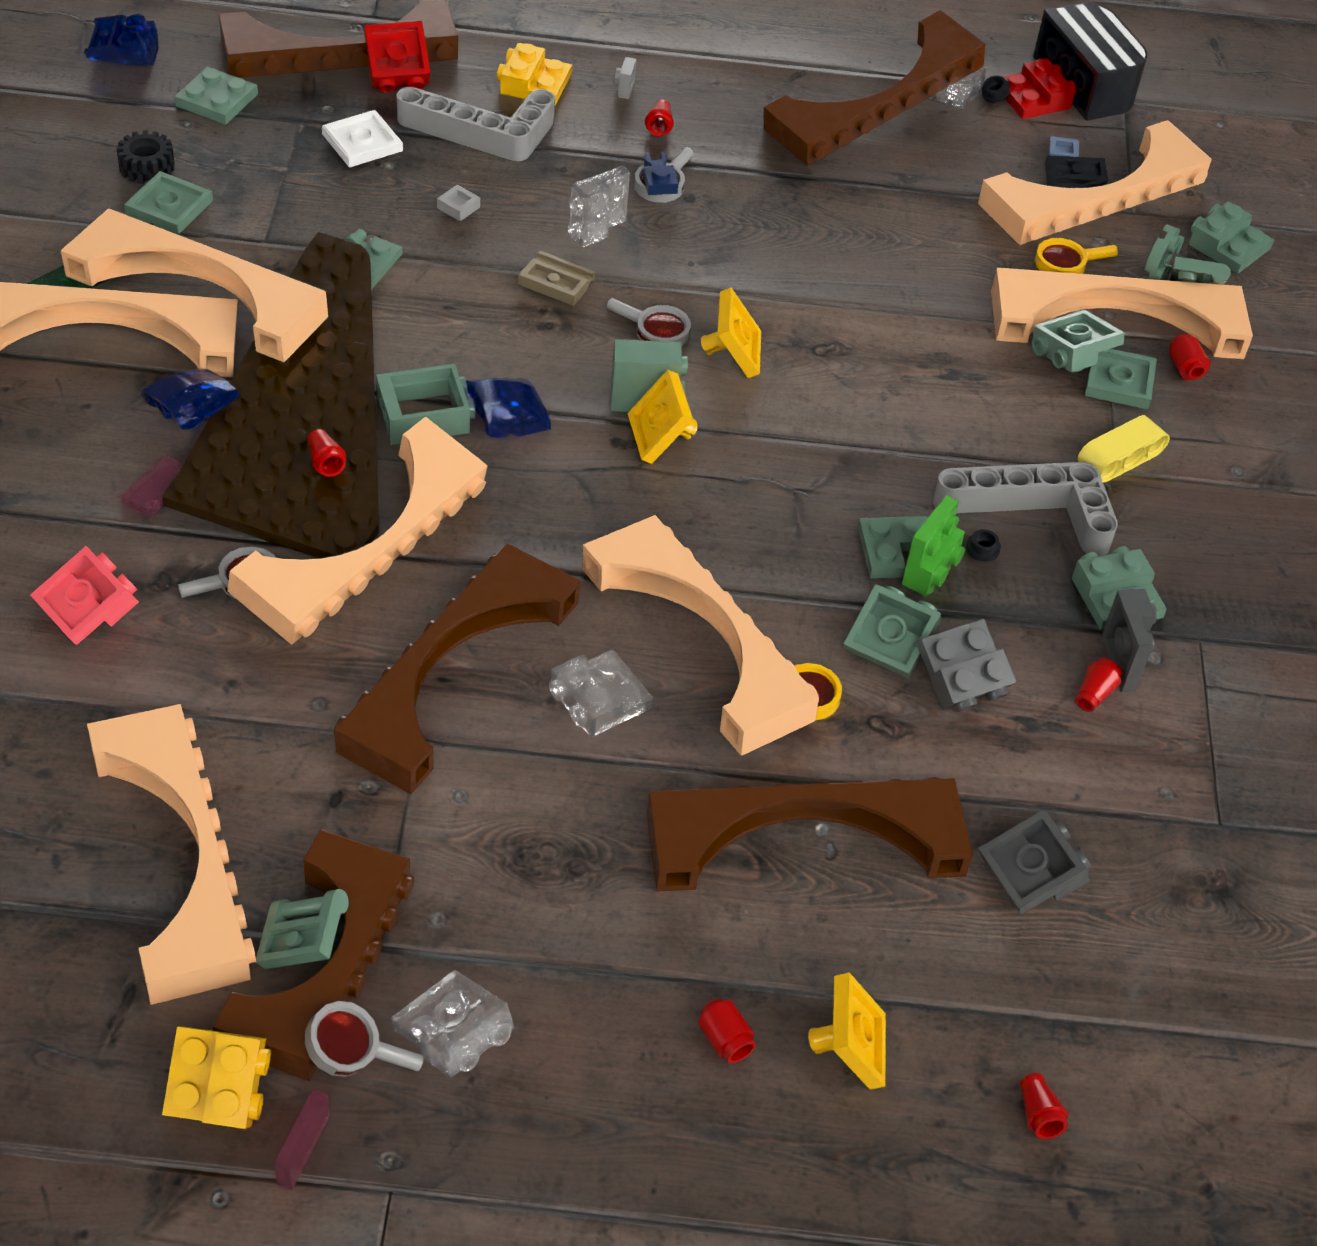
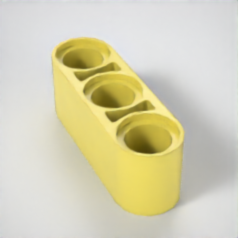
[1077,415,1170,483]

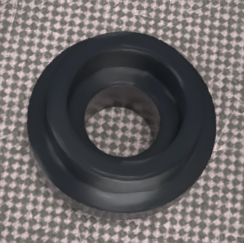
[982,75,1010,103]
[966,529,1001,562]

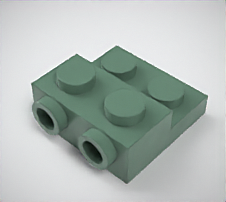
[1189,201,1274,274]
[1032,309,1125,372]
[1072,546,1167,630]
[843,584,941,679]

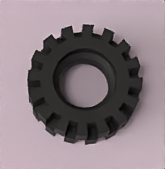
[117,130,175,184]

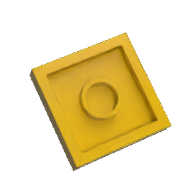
[701,287,761,378]
[627,369,698,464]
[808,972,886,1090]

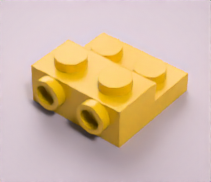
[497,43,572,105]
[162,1026,271,1129]

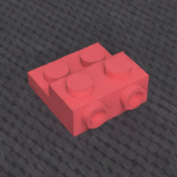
[30,546,139,646]

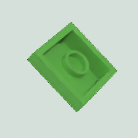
[902,495,965,597]

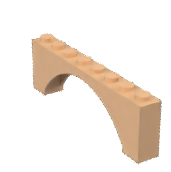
[978,120,1212,245]
[61,208,328,362]
[991,268,1253,359]
[0,282,238,377]
[227,417,488,645]
[582,515,819,756]
[87,704,256,1005]

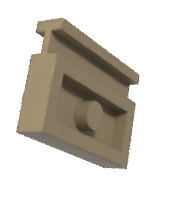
[518,251,595,306]

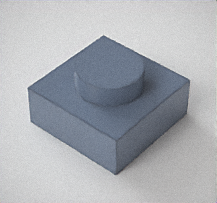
[1048,136,1079,157]

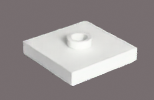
[322,110,403,167]

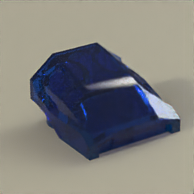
[84,14,159,65]
[141,368,240,430]
[466,378,551,438]

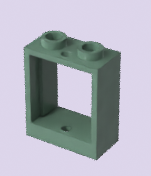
[376,364,475,445]

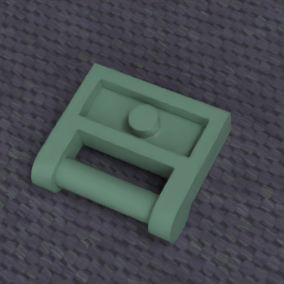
[1170,256,1231,285]
[255,889,349,970]

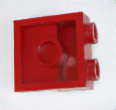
[364,21,431,93]
[1003,58,1076,119]

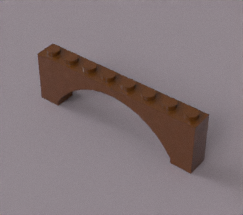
[219,0,458,78]
[764,10,986,166]
[334,543,580,794]
[647,777,973,892]

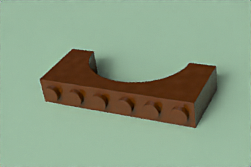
[213,829,414,1081]

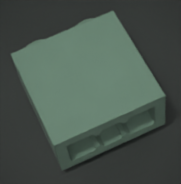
[611,339,688,412]

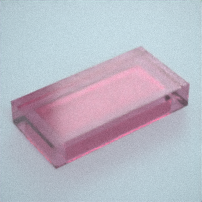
[121,455,183,518]
[275,1089,330,1190]

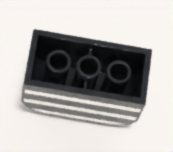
[1033,3,1147,121]

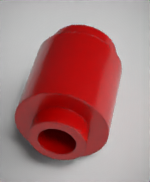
[1169,334,1211,380]
[698,999,756,1064]

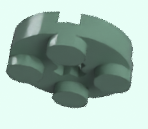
[1142,224,1185,280]

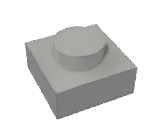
[614,57,637,99]
[437,185,480,221]

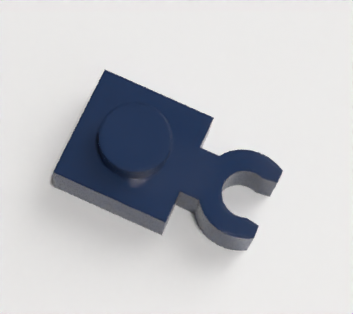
[643,152,679,195]

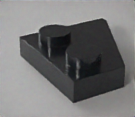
[1045,155,1108,188]

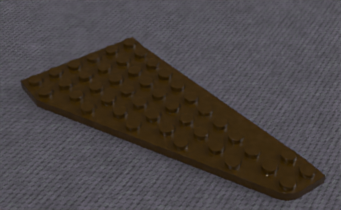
[162,232,379,559]

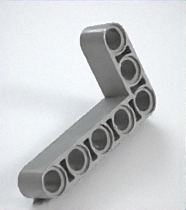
[396,87,555,161]
[933,462,1118,556]

